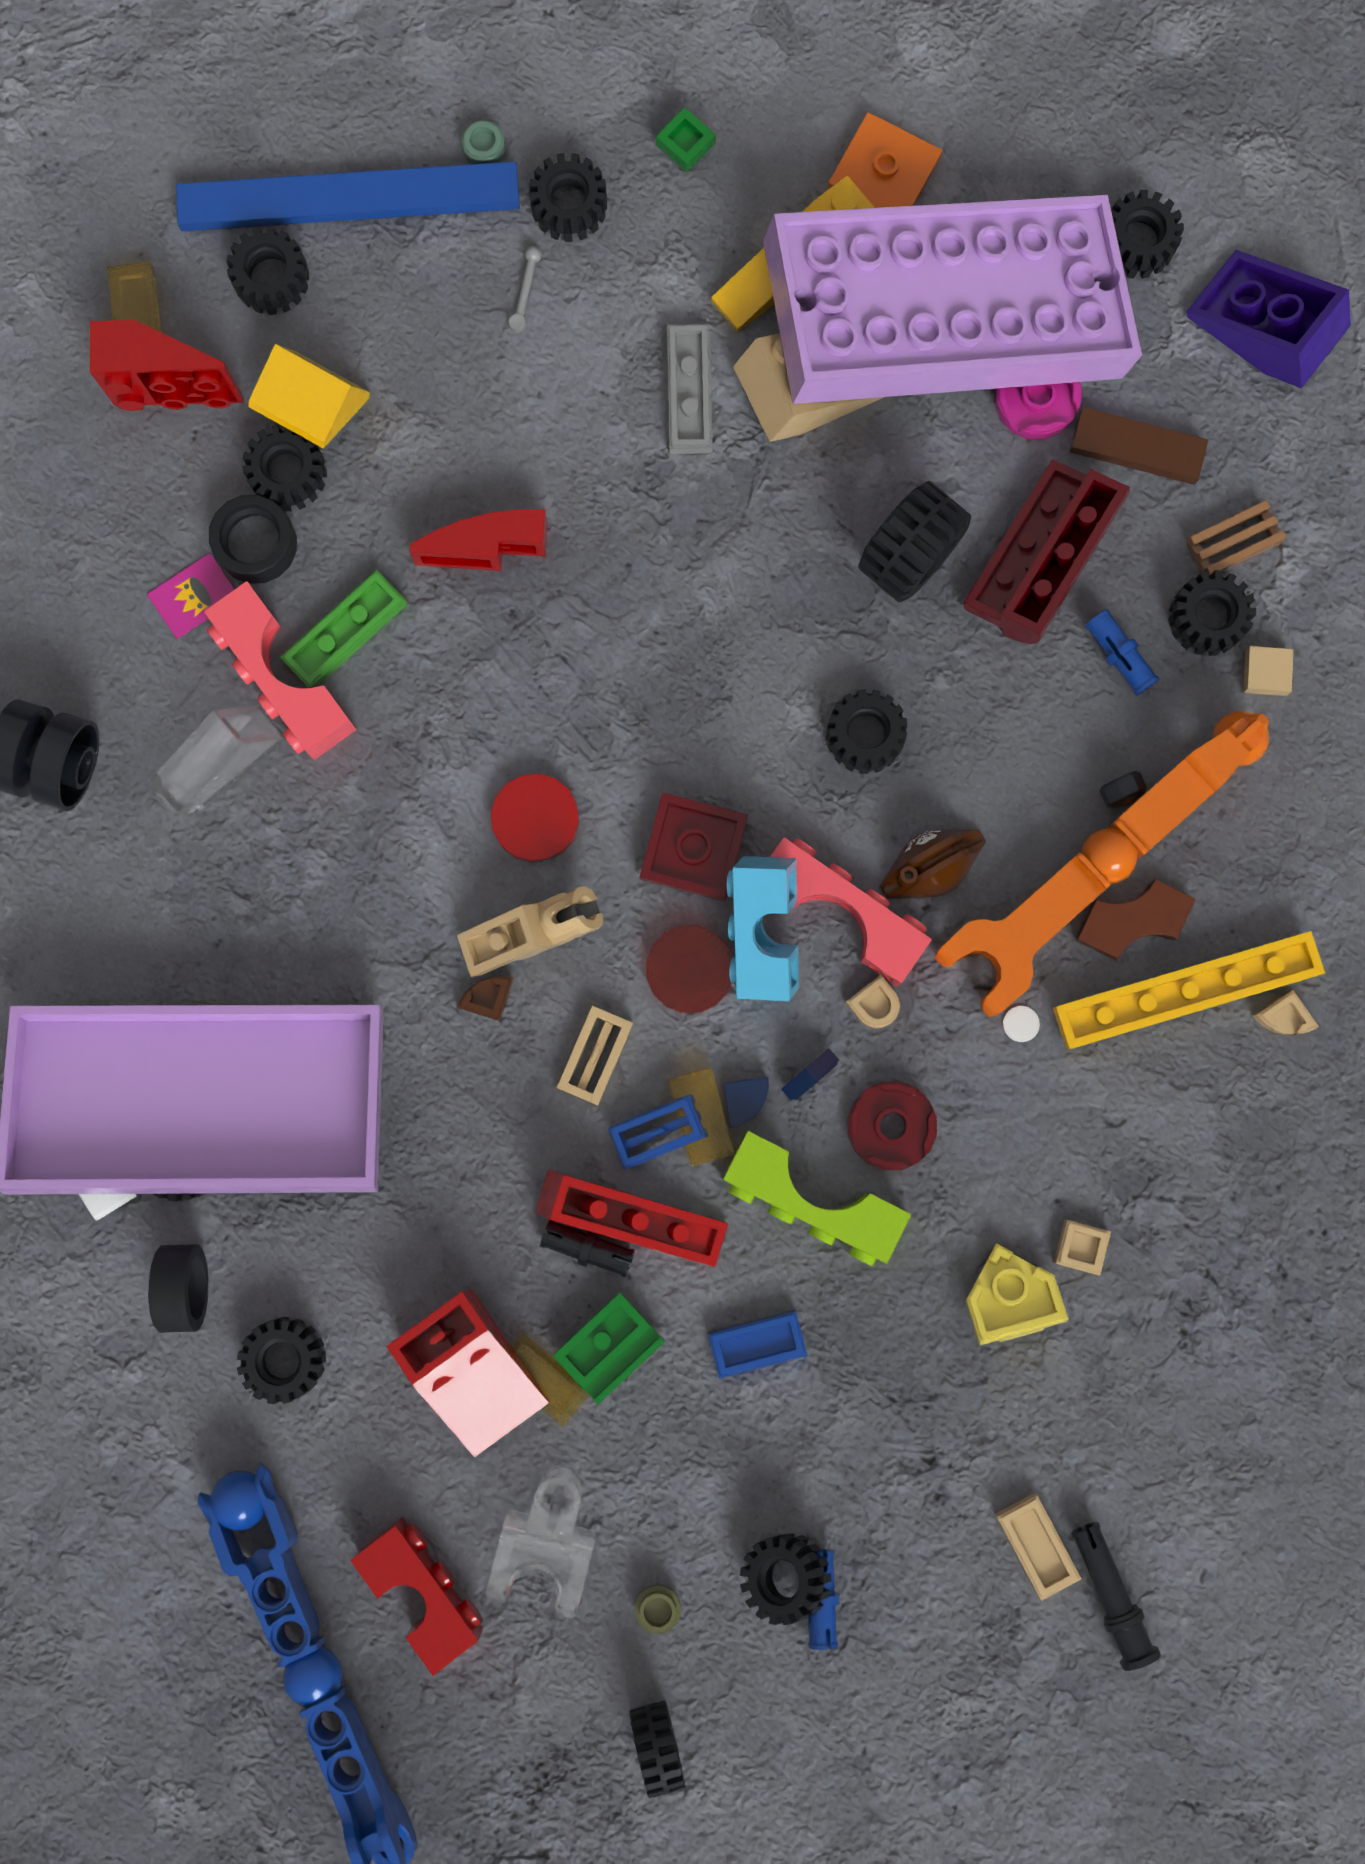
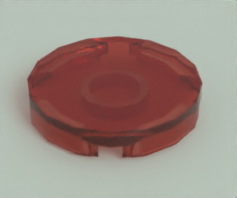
[646,925,732,1014]

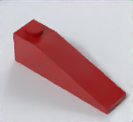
[535,1169,728,1267]

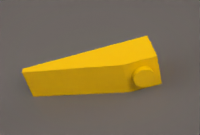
[711,175,875,333]

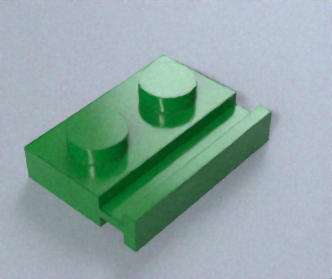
[553,1291,665,1405]

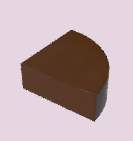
[457,976,514,1021]

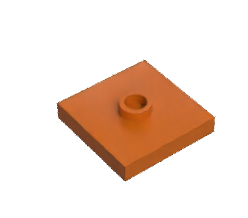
[827,112,943,208]

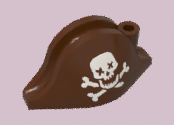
[879,829,986,899]

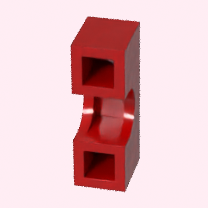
[350,1517,483,1676]

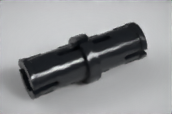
[540,1220,635,1278]

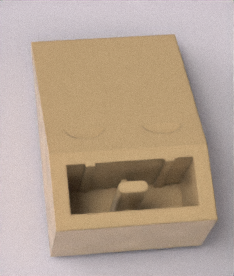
[733,333,884,442]

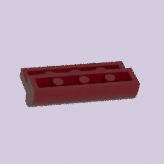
[963,459,1130,644]

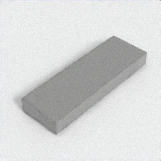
[667,324,713,454]

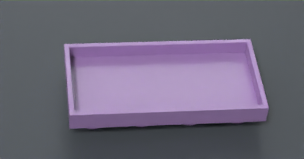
[0,1005,383,1195]

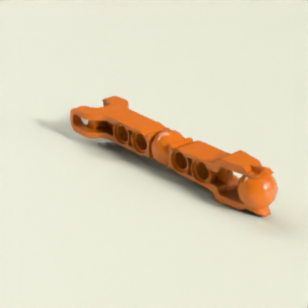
[934,710,1269,1018]

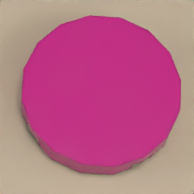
[994,382,1082,440]

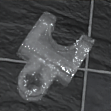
[486,1468,597,1619]

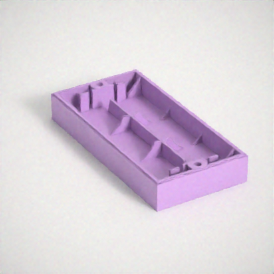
[763,195,1142,404]

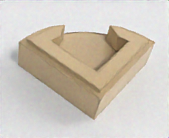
[1253,990,1319,1035]

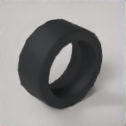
[209,495,297,584]
[148,1244,209,1333]

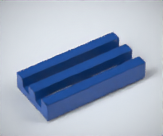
[608,1094,709,1170]

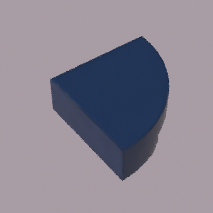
[781,1048,839,1101]
[724,1077,769,1128]

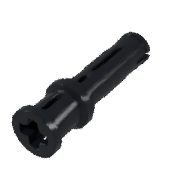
[1071,1522,1161,1671]

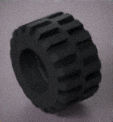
[858,481,971,603]

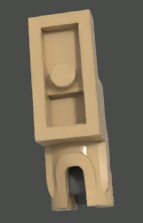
[457,886,603,977]

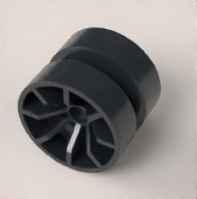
[0,699,99,811]

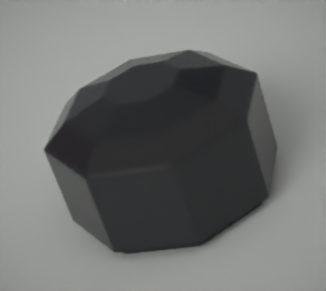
[1099,771,1147,808]

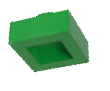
[656,107,716,172]

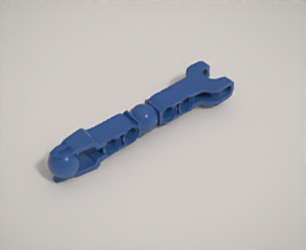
[198,1463,417,1864]

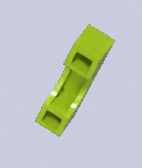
[722,1131,912,1267]

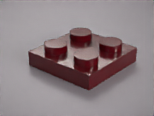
[639,792,748,902]

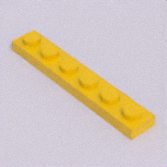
[1053,931,1326,1050]

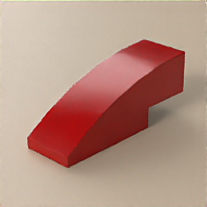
[410,509,548,571]

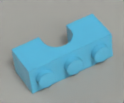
[727,856,799,1001]

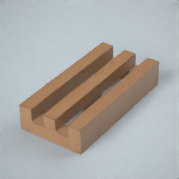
[1186,500,1287,575]

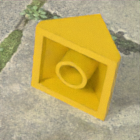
[248,344,370,449]

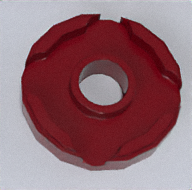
[847,1081,937,1170]

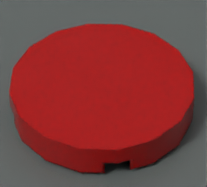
[491,774,579,863]

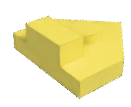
[965,1243,1069,1346]

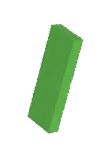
[280,569,408,688]

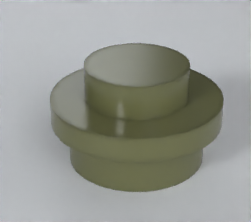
[635,1585,681,1634]

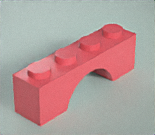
[203,581,357,760]
[770,837,932,987]

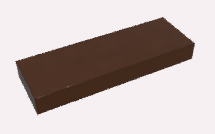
[1070,407,1209,485]

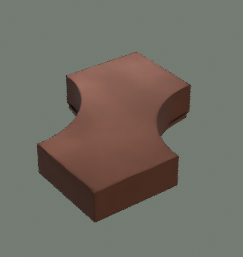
[1075,880,1196,960]

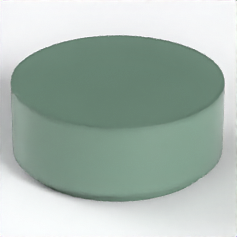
[462,120,505,164]

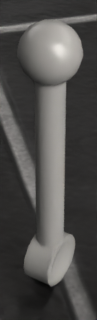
[509,246,542,333]

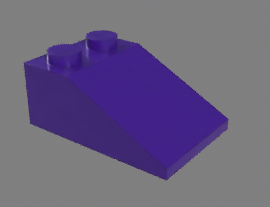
[1186,250,1351,388]

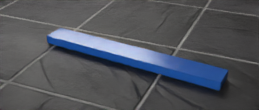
[176,162,520,231]

